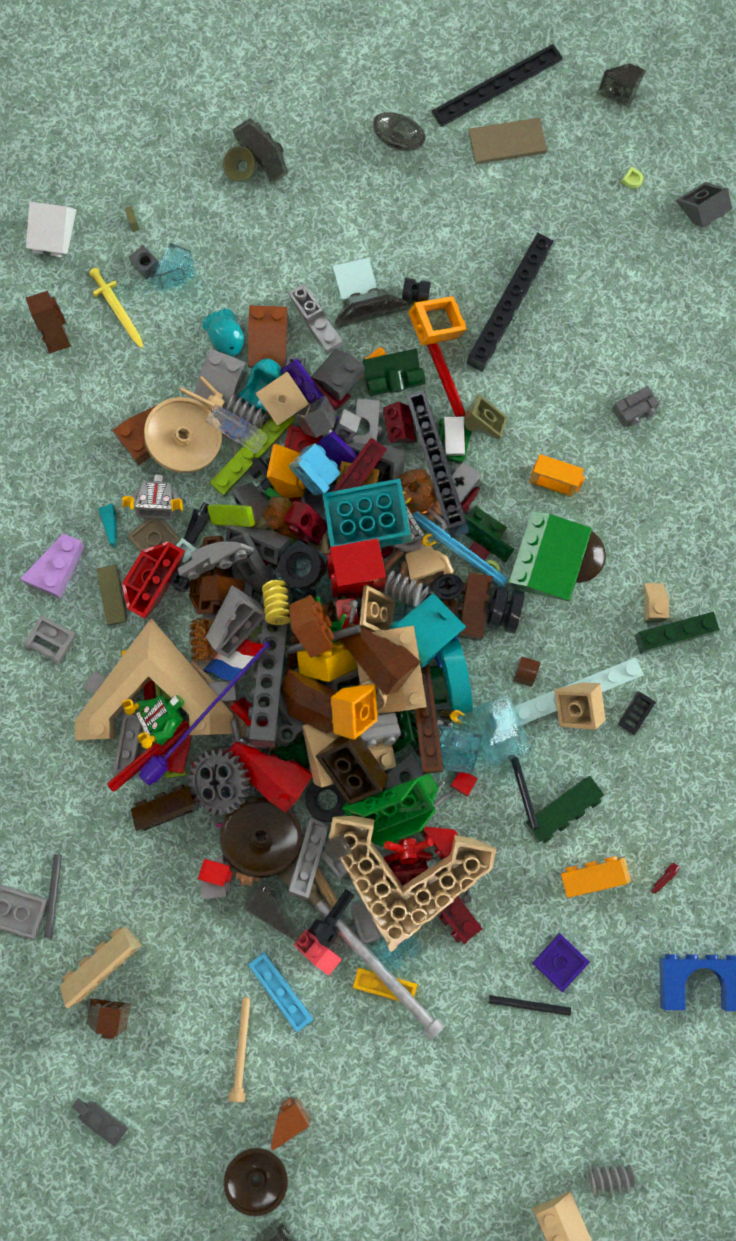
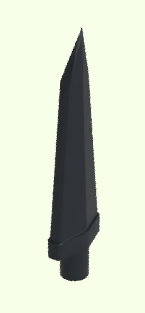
[184,502,210,546]

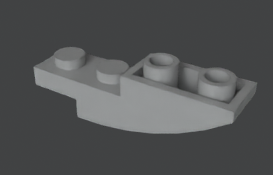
[288,284,344,354]
[178,541,254,579]

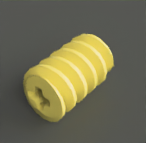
[262,580,291,625]

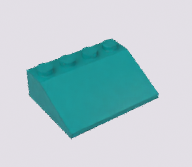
[323,478,413,548]

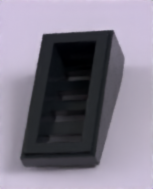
[618,691,656,735]

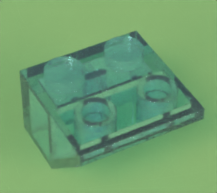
[438,724,483,774]

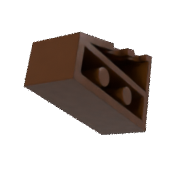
[25,290,71,354]
[458,573,493,641]
[87,998,131,1039]

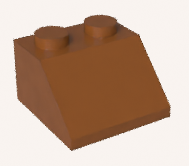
[271,1097,310,1151]

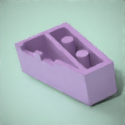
[20,534,85,599]

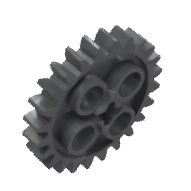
[188,748,251,815]

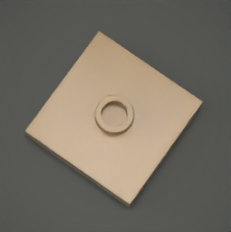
[255,371,309,426]

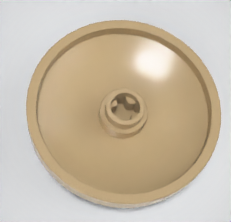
[144,397,222,473]

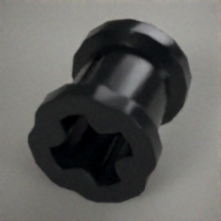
[170,572,190,592]

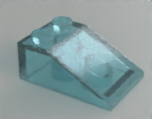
[473,694,531,767]

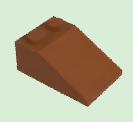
[248,305,288,368]
[113,405,157,466]

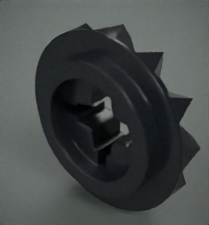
[432,574,463,601]

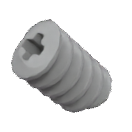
[226,394,269,432]
[385,570,429,608]
[588,1164,635,1196]

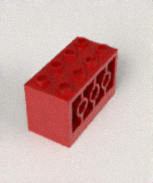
[327,538,386,600]

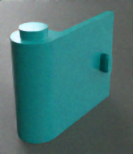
[389,593,466,668]

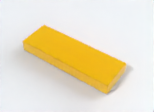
[353,967,417,1001]

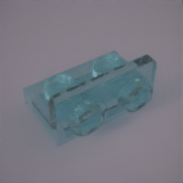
[373,935,421,971]

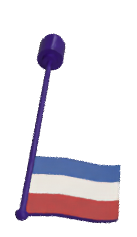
[139,639,270,785]

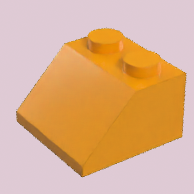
[266,444,306,498]
[331,684,377,740]

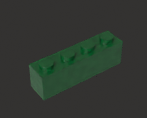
[634,612,720,654]
[523,776,605,843]

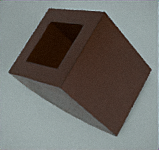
[513,657,541,687]

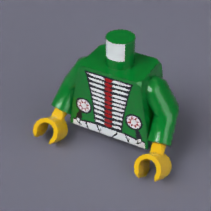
[122,695,184,749]

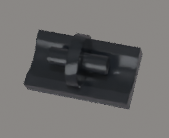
[248,457,274,491]

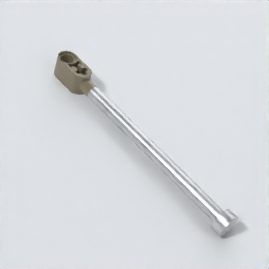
[278,862,445,1040]

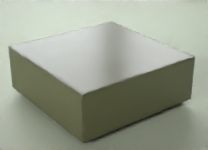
[125,206,139,232]

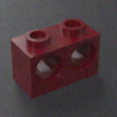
[283,501,328,545]

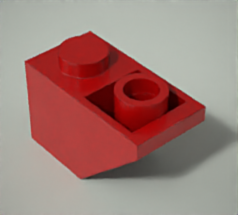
[422,827,459,860]

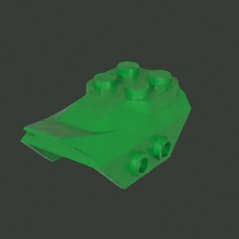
[342,773,438,847]

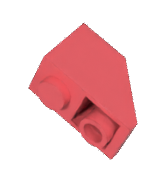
[294,929,342,976]

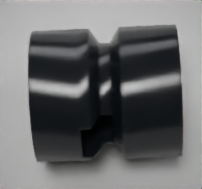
[401,277,431,303]

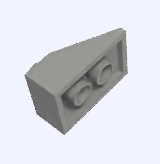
[192,348,247,419]

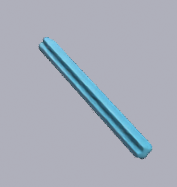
[412,511,508,587]

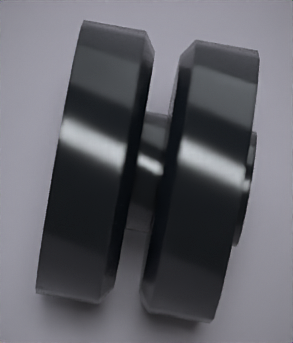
[487,586,525,634]

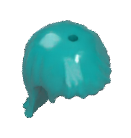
[202,308,244,357]
[238,358,283,413]

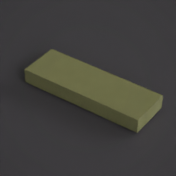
[97,565,127,626]

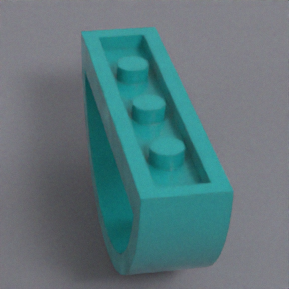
[439,636,473,714]

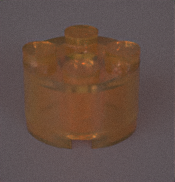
[397,469,436,514]

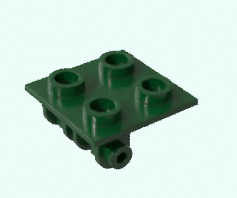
[392,709,419,754]

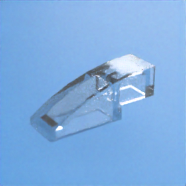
[205,405,269,453]

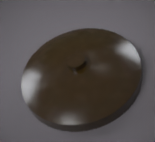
[220,797,302,878]

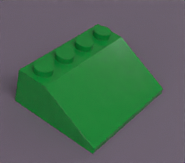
[509,511,592,601]

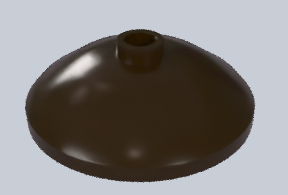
[576,531,606,583]
[224,1148,288,1217]

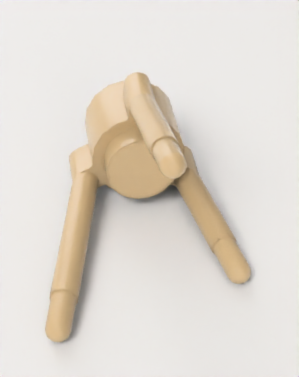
[179,376,225,414]

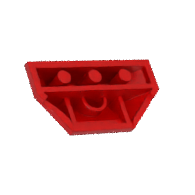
[122,541,185,619]

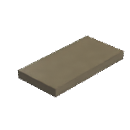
[468,117,547,164]

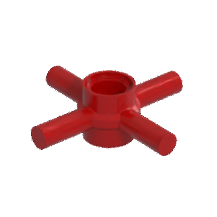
[384,838,434,864]

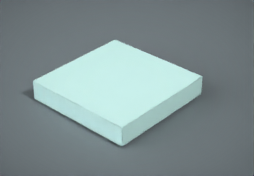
[333,258,378,302]

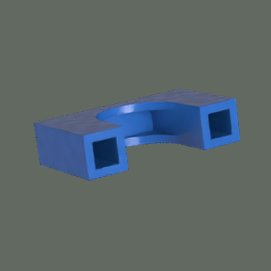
[659,954,736,1011]

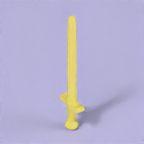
[89,268,143,348]

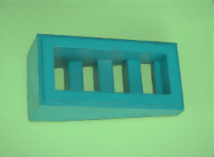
[98,504,117,548]

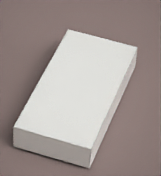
[444,417,465,456]

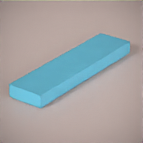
[248,952,313,1033]

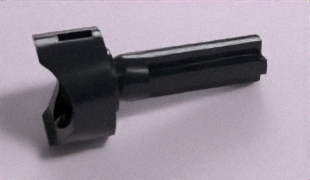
[307,889,355,948]

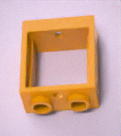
[408,296,467,346]
[529,454,585,497]

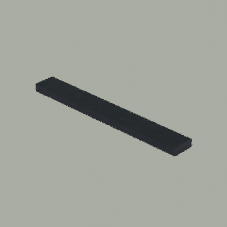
[432,44,563,127]

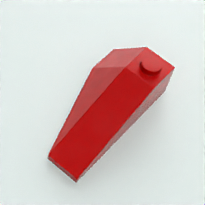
[226,742,312,813]

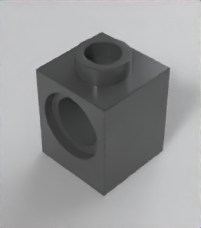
[129,245,160,280]

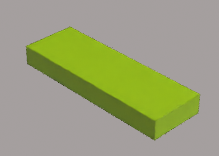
[207,504,255,527]

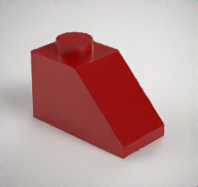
[197,859,233,887]

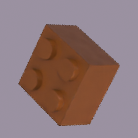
[289,595,334,658]

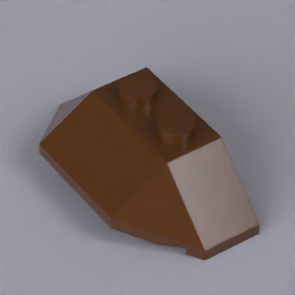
[189,536,232,614]
[281,669,338,733]

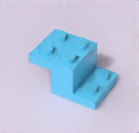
[288,444,341,495]

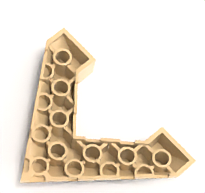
[75,618,234,740]
[329,816,496,952]

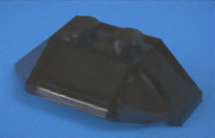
[334,288,408,329]

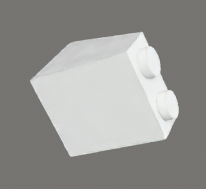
[26,201,76,257]

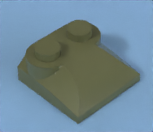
[464,394,508,439]

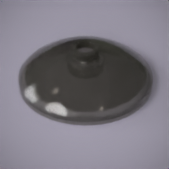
[372,112,426,152]

